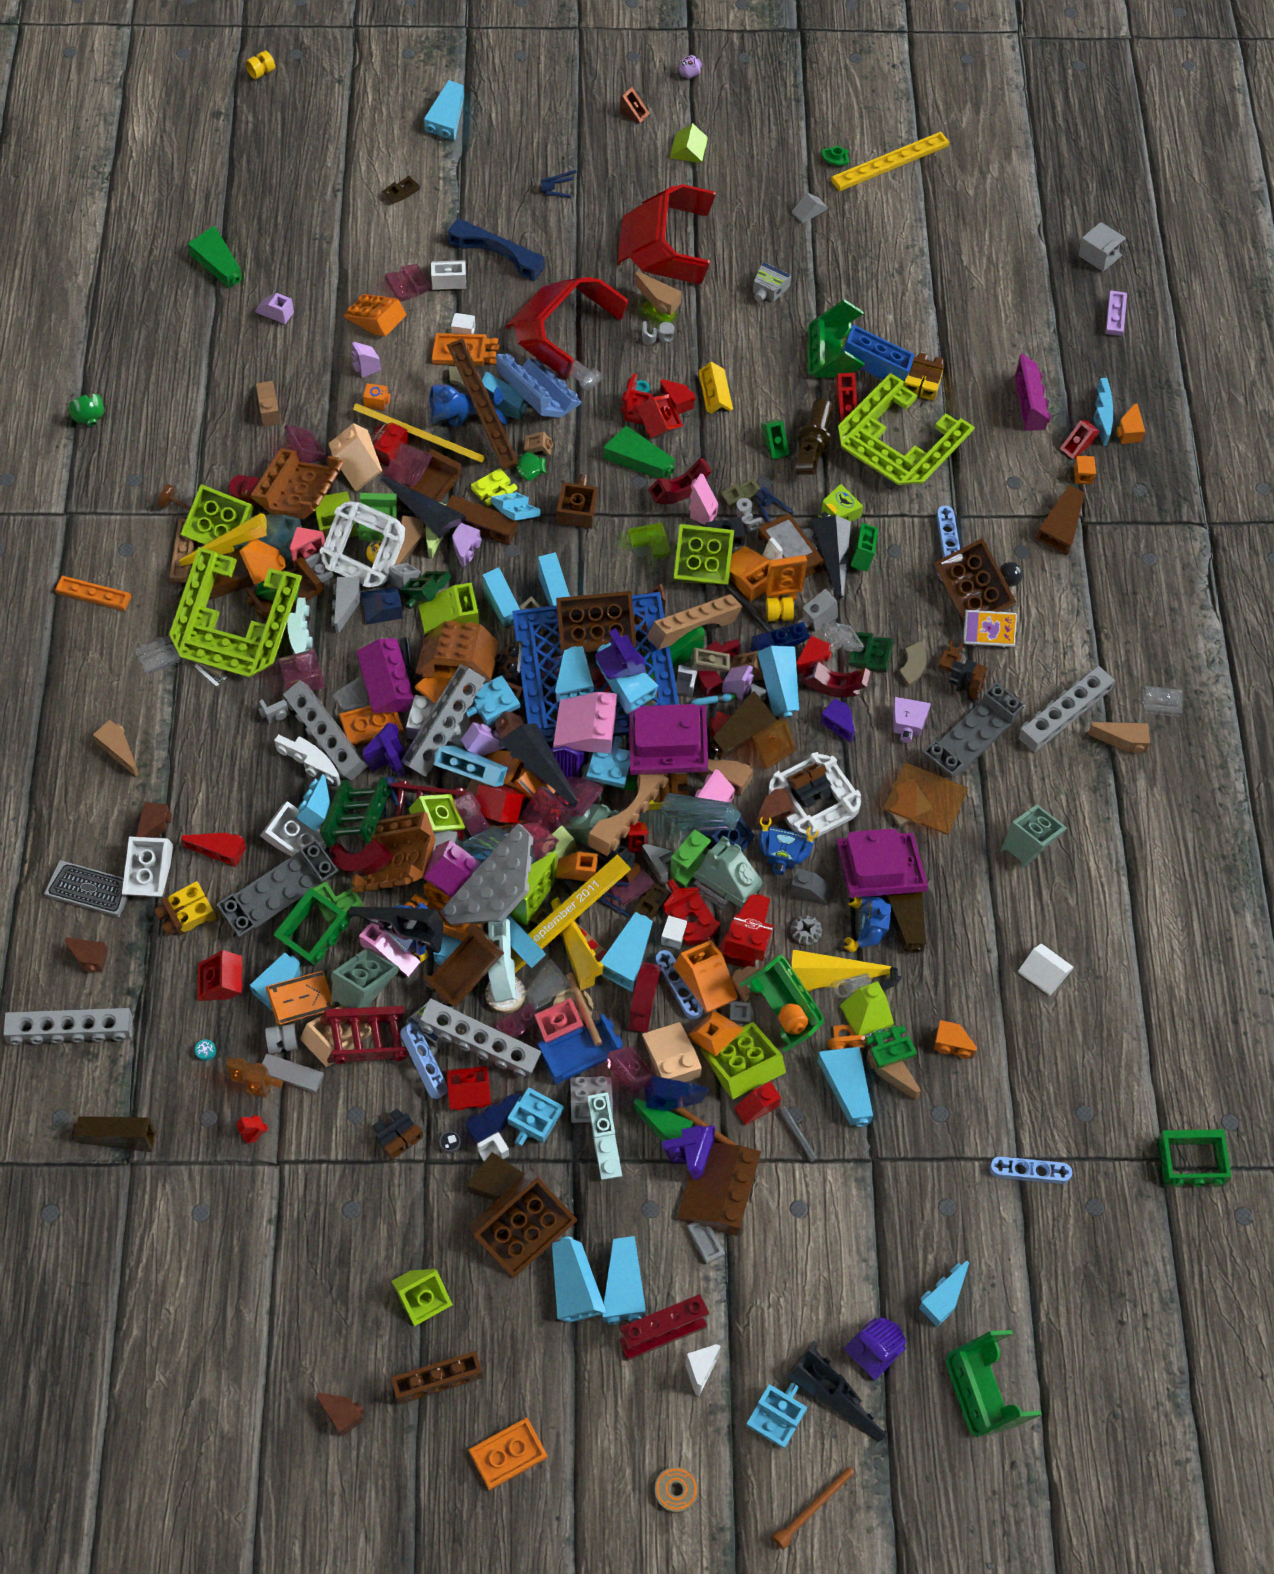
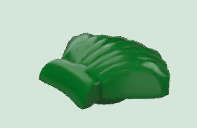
[821,145,850,166]
[517,452,546,481]

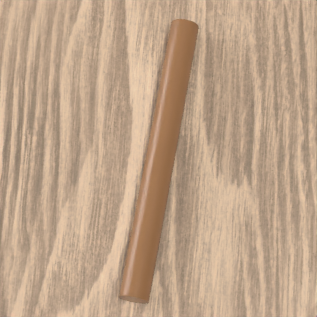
[566,973,602,1046]

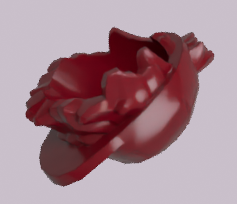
[229,475,261,508]

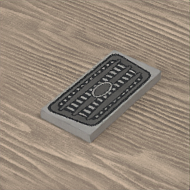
[44,860,129,918]

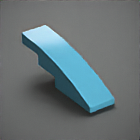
[1094,378,1113,446]
[506,915,546,968]

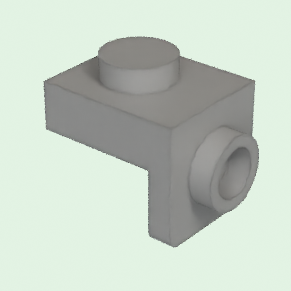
[258,699,290,724]

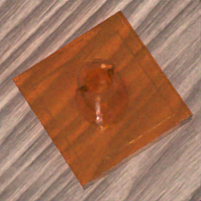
[752,717,797,769]

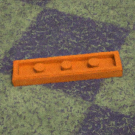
[55,576,132,611]

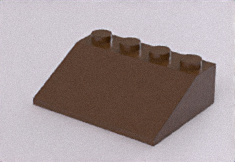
[934,538,1017,623]
[556,591,637,654]
[677,1143,761,1237]
[468,1169,578,1278]

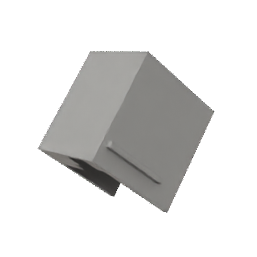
[1078,222,1126,272]

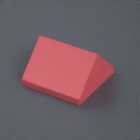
[290,527,325,568]
[535,998,584,1043]

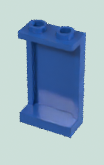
[537,1014,623,1085]

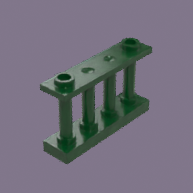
[320,777,390,847]

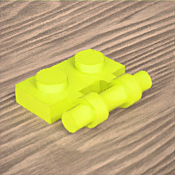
[471,468,517,506]

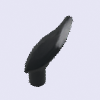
[879,967,902,990]

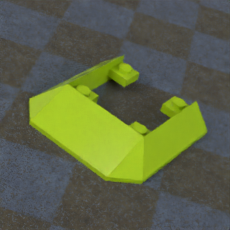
[838,373,975,485]
[169,547,302,677]

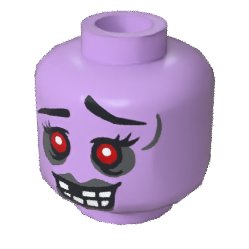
[678,55,702,79]

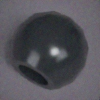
[999,562,1023,587]

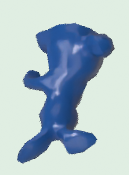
[429,384,507,427]

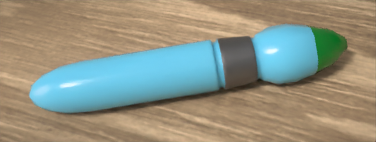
[691,693,736,706]

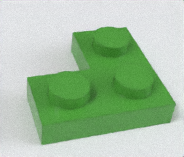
[313,882,363,925]

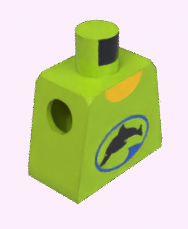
[818,484,863,522]

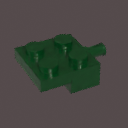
[400,571,451,609]

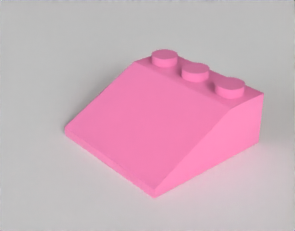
[553,692,617,753]

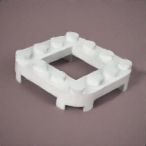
[320,502,405,587]
[769,752,861,838]

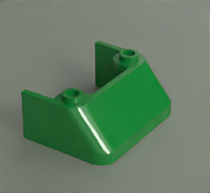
[808,299,864,378]
[739,955,824,1052]
[946,1330,1042,1437]

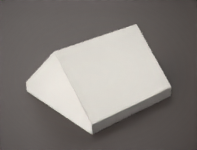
[1018,944,1074,996]
[685,1344,720,1396]

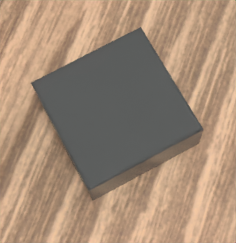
[729,1001,751,1025]

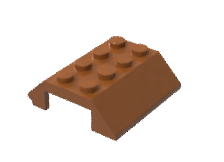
[251,448,344,519]
[416,621,499,682]
[351,811,436,893]

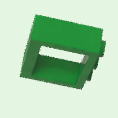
[274,887,351,966]
[1158,1129,1232,1187]

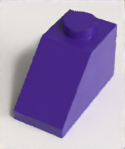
[820,698,855,743]

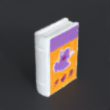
[963,610,1017,648]

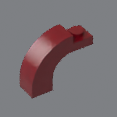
[648,458,712,504]
[698,639,740,697]
[801,662,870,697]
[329,839,394,876]
[628,961,662,1033]

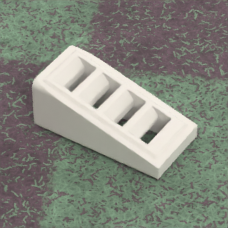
[762,537,783,560]

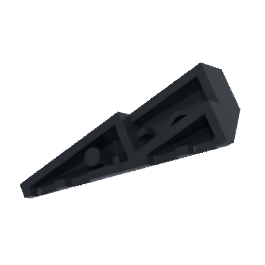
[381,477,467,539]
[810,515,851,600]
[498,723,578,808]
[346,906,444,953]
[787,1341,887,1441]

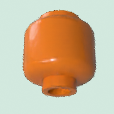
[778,1004,808,1035]

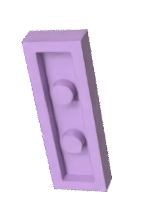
[1105,290,1127,336]

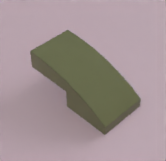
[721,477,760,507]

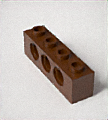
[391,1351,483,1405]

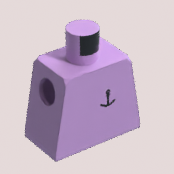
[893,697,931,743]

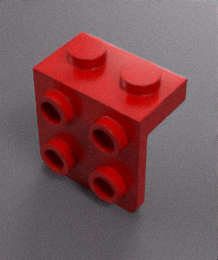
[621,373,653,425]

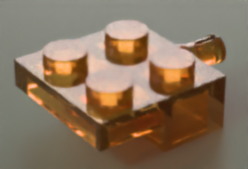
[225,1057,283,1098]

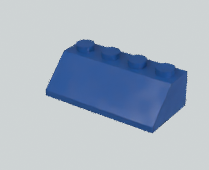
[840,325,915,381]

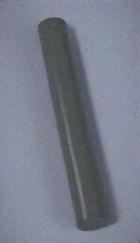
[779,1107,818,1163]

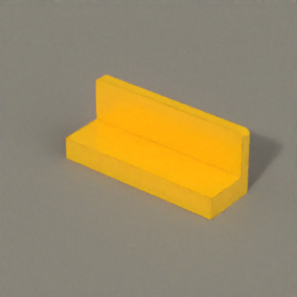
[698,362,733,414]

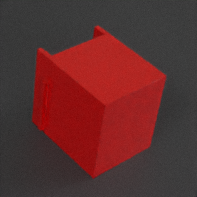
[472,785,527,823]

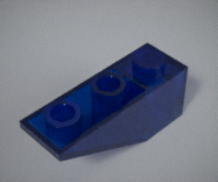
[750,622,810,652]
[645,1075,710,1111]
[465,1093,521,1148]

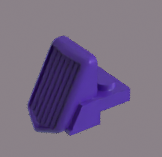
[595,628,646,680]
[363,723,406,778]
[548,745,586,786]
[662,1125,715,1180]
[844,1317,907,1380]

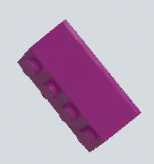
[1014,354,1050,431]
[356,638,414,713]
[423,840,482,898]

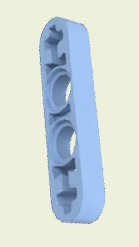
[937,506,960,558]
[656,950,703,1020]
[401,1023,448,1099]
[990,1157,1072,1184]

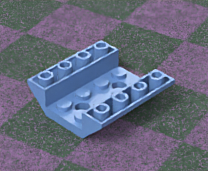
[496,354,582,418]

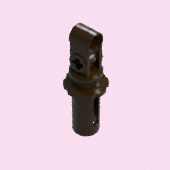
[796,399,833,475]

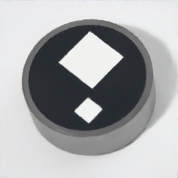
[440,1131,461,1154]

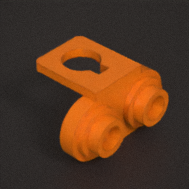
[827,1025,867,1051]

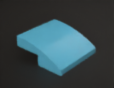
[491,492,541,521]

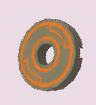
[654,1466,699,1513]

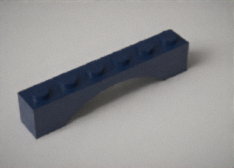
[447,218,545,281]

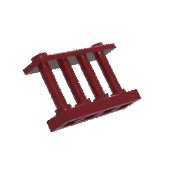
[391,781,470,841]
[320,1006,409,1065]
[619,1294,710,1361]

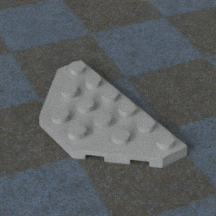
[440,823,533,926]

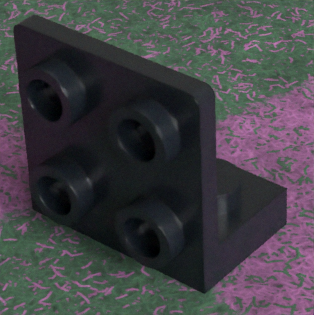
[493,641,523,685]

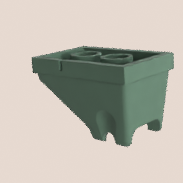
[559,802,620,853]
[1000,804,1067,868]
[693,836,763,908]
[331,948,399,1008]

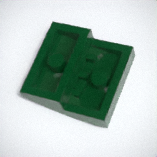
[848,632,894,673]

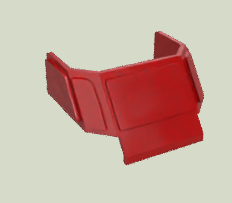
[617,184,716,284]
[506,277,628,379]

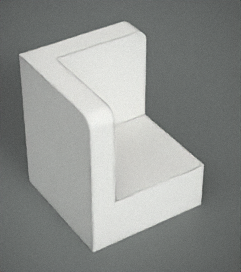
[451,313,475,334]
[676,665,698,697]
[661,916,687,950]
[477,1132,510,1161]

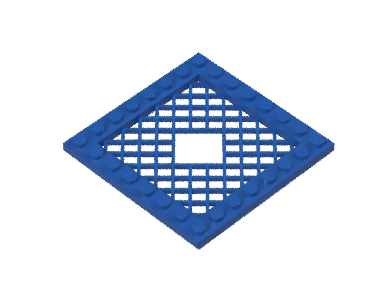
[512,592,679,745]

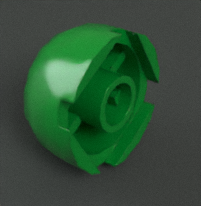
[67,394,104,427]

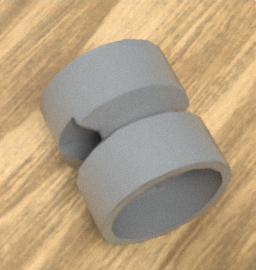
[266,1024,298,1054]

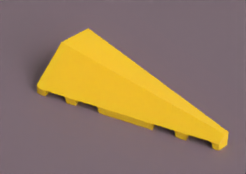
[179,513,267,566]
[551,897,603,991]
[791,950,891,992]

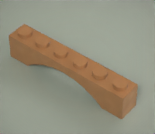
[646,594,742,650]
[587,773,669,856]

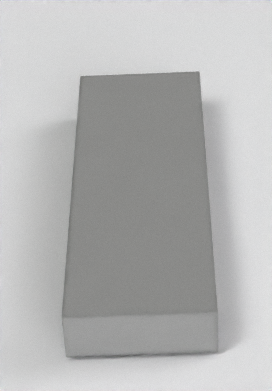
[258,1053,324,1093]

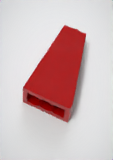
[718,894,770,968]

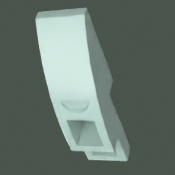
[287,598,313,671]
[488,918,515,1003]
[587,1092,622,1181]

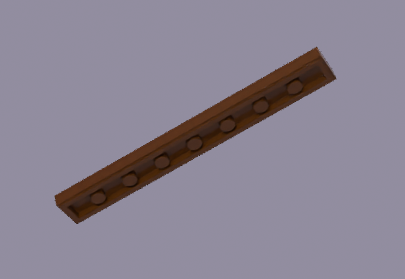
[447,338,519,471]

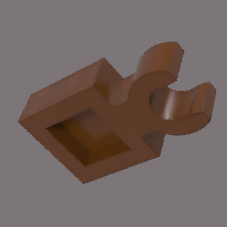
[938,640,963,672]

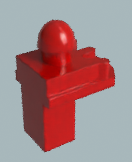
[235,1115,268,1144]

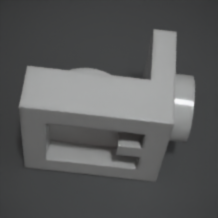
[305,552,333,583]

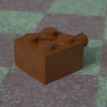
[557,474,598,529]

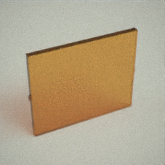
[884,762,968,835]

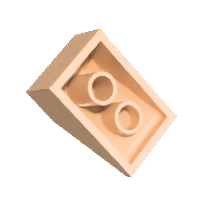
[328,423,382,491]
[300,1005,372,1067]
[642,1022,702,1089]

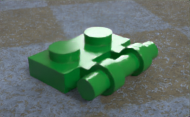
[865,1025,917,1069]

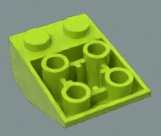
[315,491,358,541]
[418,583,479,634]

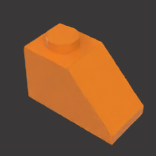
[1116,404,1145,444]

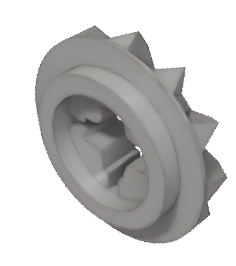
[790,915,822,945]

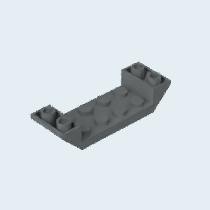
[923,682,1025,776]
[216,839,338,937]

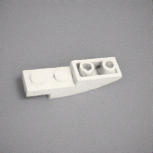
[275,734,340,787]

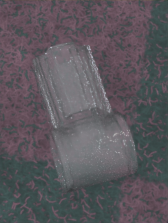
[570,360,602,391]
[829,973,872,998]

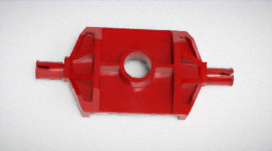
[663,879,720,946]

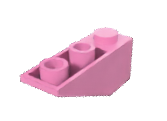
[689,474,718,525]
[359,922,421,978]

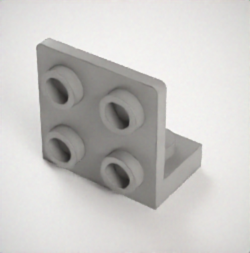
[570,1076,613,1123]

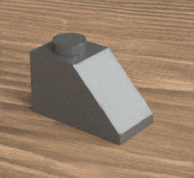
[790,868,832,905]

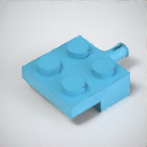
[465,675,520,727]
[587,736,630,788]
[507,1087,564,1147]
[746,1383,807,1449]

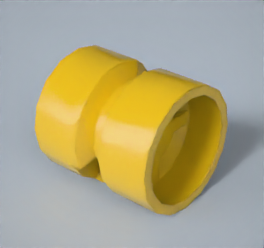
[245,50,276,80]
[766,597,794,622]

